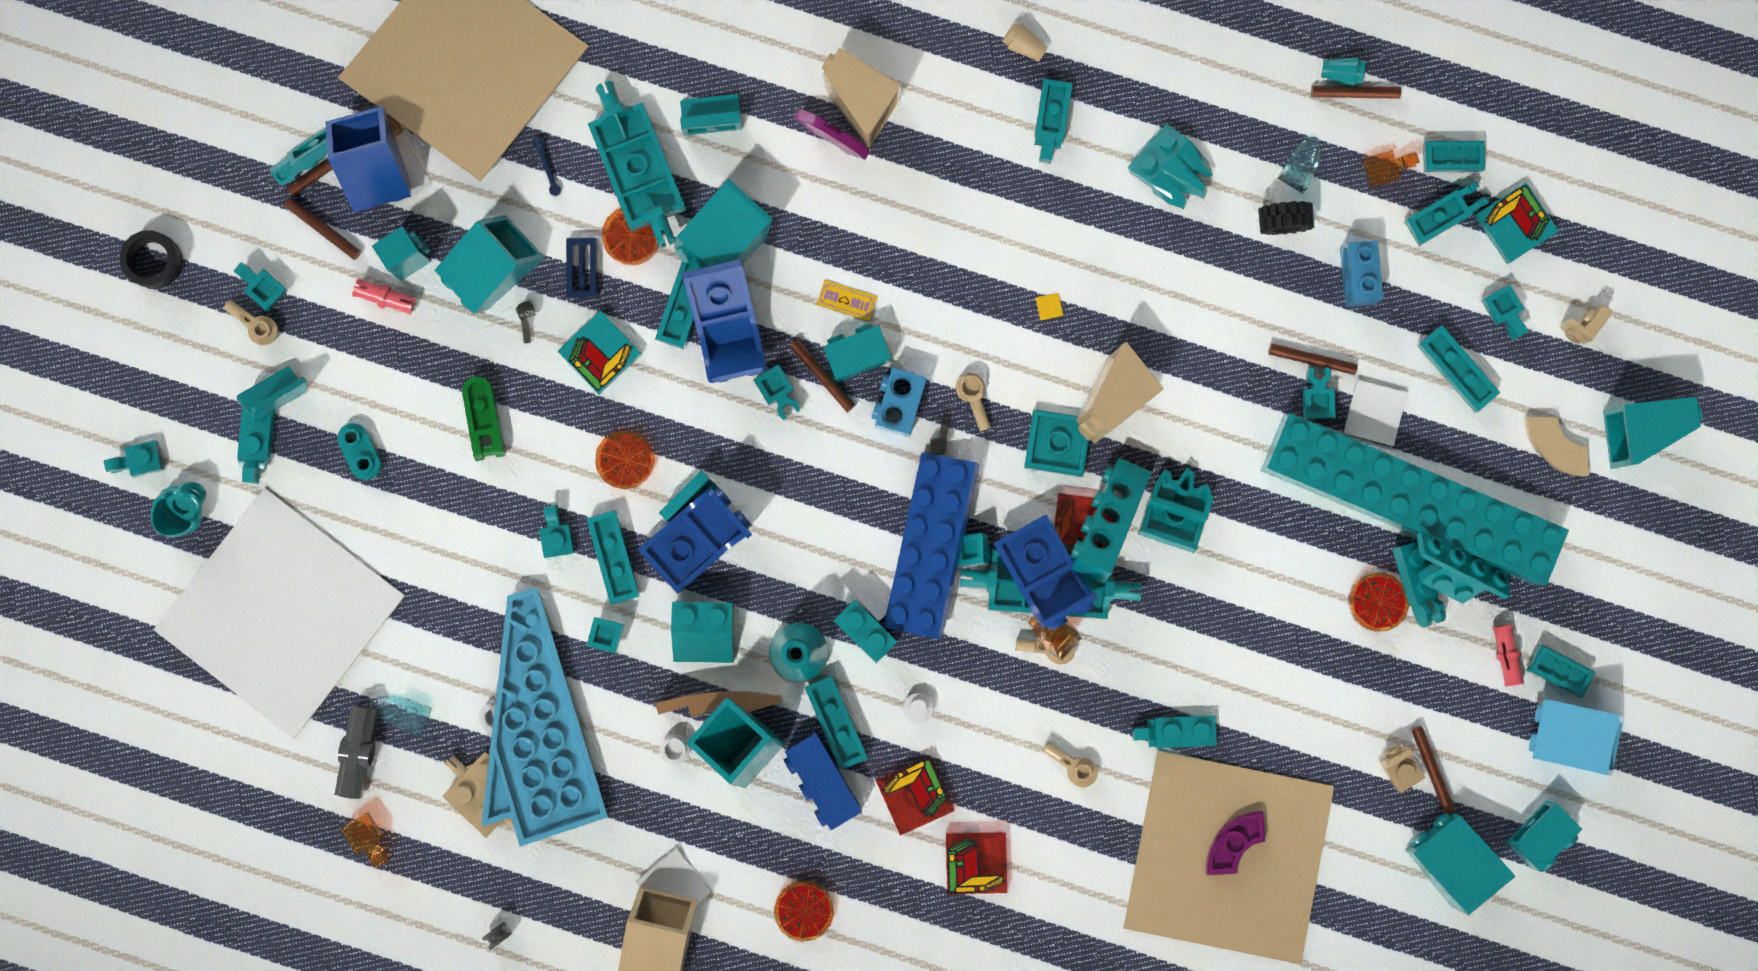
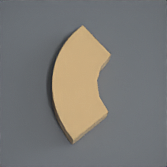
[1525,417,1589,477]

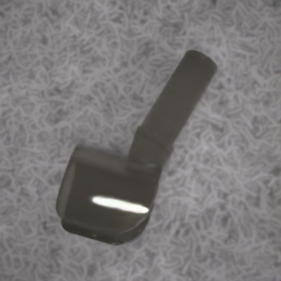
[516,301,536,344]
[930,414,951,455]

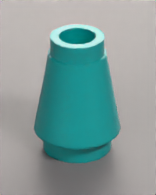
[1321,57,1366,87]

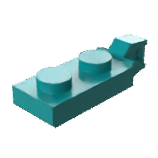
[1034,78,1073,164]
[269,128,328,186]
[237,408,275,484]
[1132,715,1217,748]

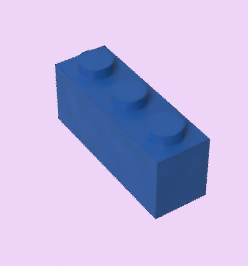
[783,732,862,830]

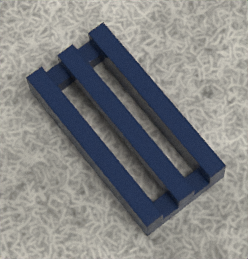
[566,238,598,299]

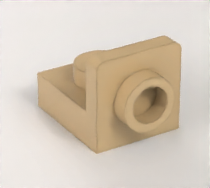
[1560,305,1613,344]
[1379,745,1426,793]

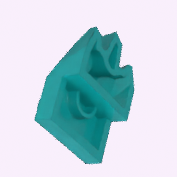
[1128,124,1213,209]
[1138,467,1213,553]

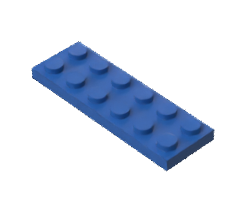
[883,452,980,640]

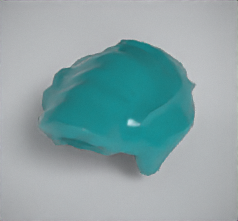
[150,482,207,537]

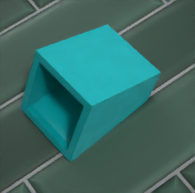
[674,179,773,269]
[434,215,545,314]
[1603,397,1703,469]
[686,697,786,788]
[1405,813,1516,916]

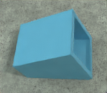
[1529,699,1624,776]

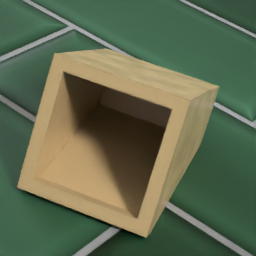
[822,48,901,149]
[1076,342,1164,444]
[618,887,698,971]

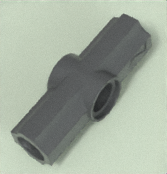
[334,705,379,799]

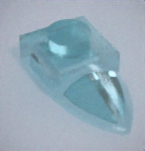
[1278,137,1320,194]
[370,695,432,736]

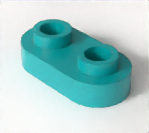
[337,423,382,480]

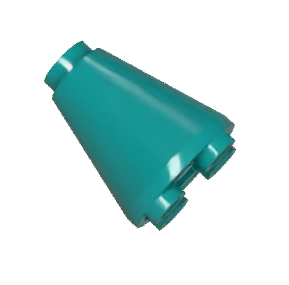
[769,622,828,682]

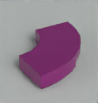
[793,109,870,160]
[1205,810,1265,875]

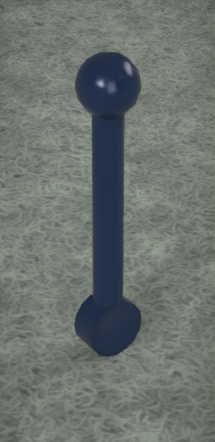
[533,137,561,197]

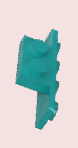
[1417,531,1511,604]

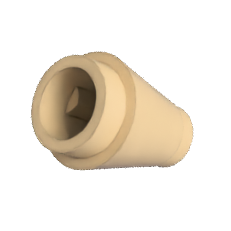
[1002,22,1048,62]

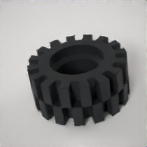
[1258,201,1315,235]

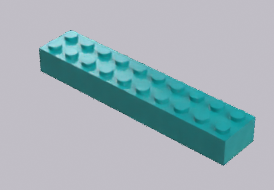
[1260,413,1569,586]

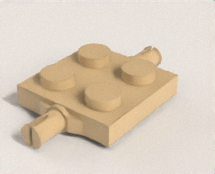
[442,752,514,838]

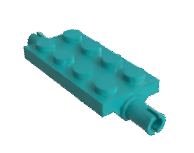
[587,81,686,248]
[960,550,1142,619]

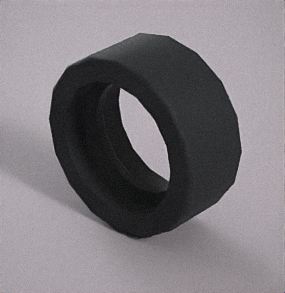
[120,230,183,289]

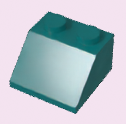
[671,602,735,663]

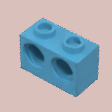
[1340,240,1383,307]
[871,367,927,437]

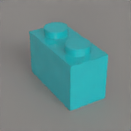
[372,226,431,281]
[823,323,892,383]
[834,599,897,664]
[1505,800,1582,872]

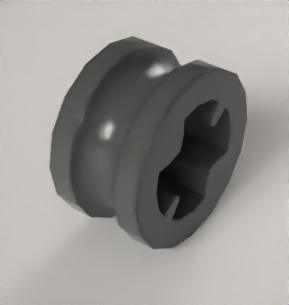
[482,922,513,950]

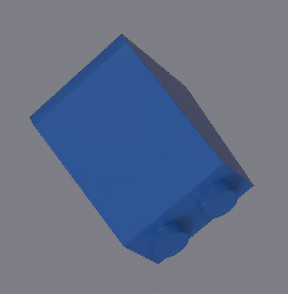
[325,106,411,212]

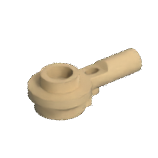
[224,300,278,346]
[955,373,991,431]
[1015,635,1076,665]
[1042,742,1098,787]

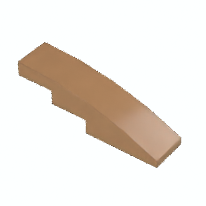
[655,691,783,717]

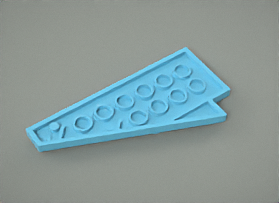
[481,587,608,847]

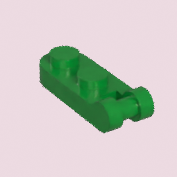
[462,377,506,462]

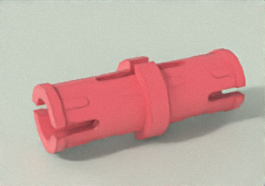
[352,278,416,315]
[1492,624,1525,687]

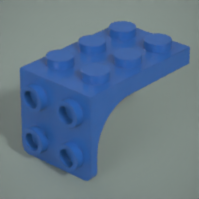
[682,259,767,383]
[638,485,752,594]
[993,514,1098,630]

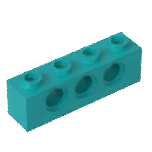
[1070,458,1152,584]

